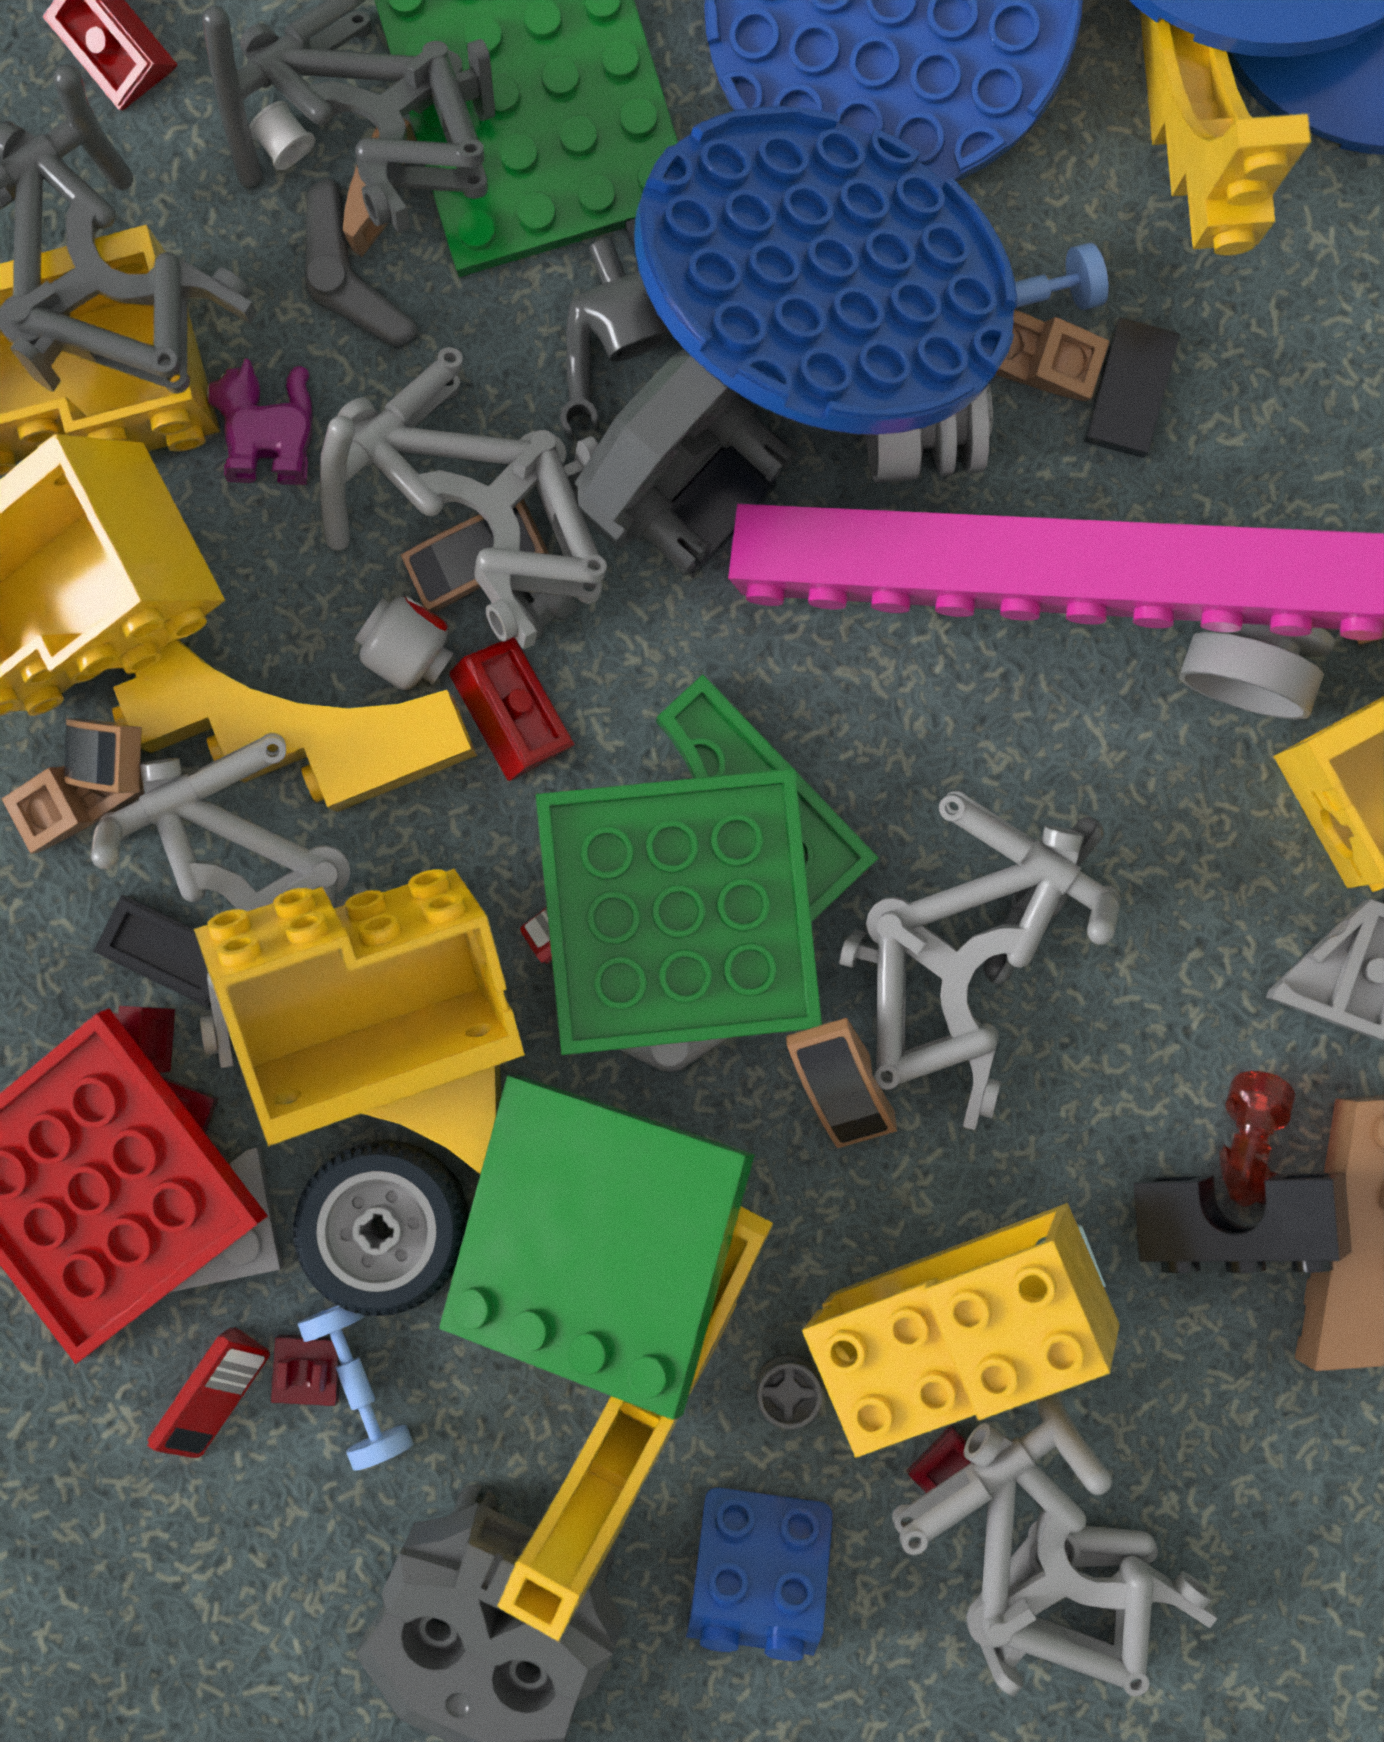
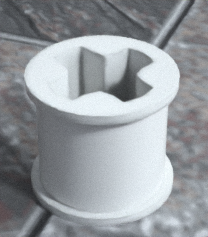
[249,101,315,170]

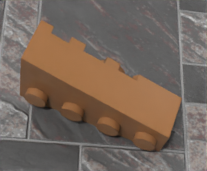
[1295,1095,1384,1371]

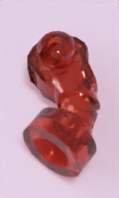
[1219,1071,1295,1207]

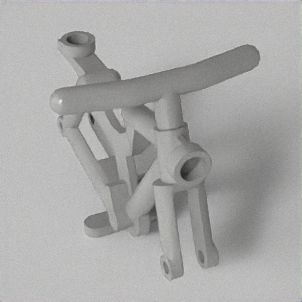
[320,347,607,650]
[91,733,367,1068]
[839,790,1121,1130]
[892,1392,1218,1697]

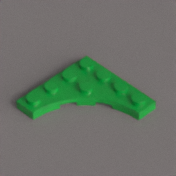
[656,674,879,922]

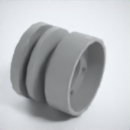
[865,384,993,483]
[1179,624,1338,720]

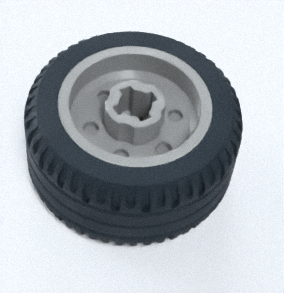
[293,1140,469,1316]

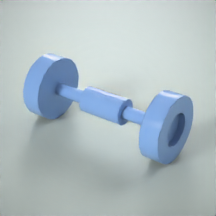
[297,1305,414,1471]

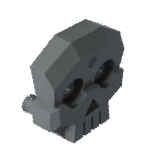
[575,349,798,575]
[355,1485,623,1742]

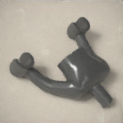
[560,238,672,441]

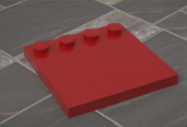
[0,1008,268,1364]

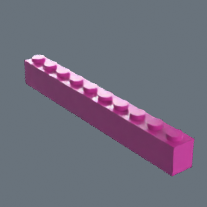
[728,504,1384,640]

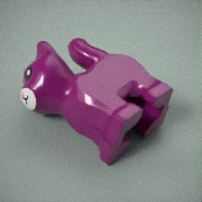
[207,358,313,485]

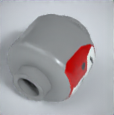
[354,595,453,691]

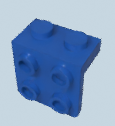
[686,1487,833,1661]

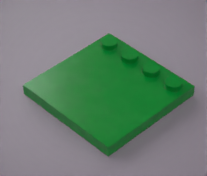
[535,769,822,1055]
[439,1075,755,1420]

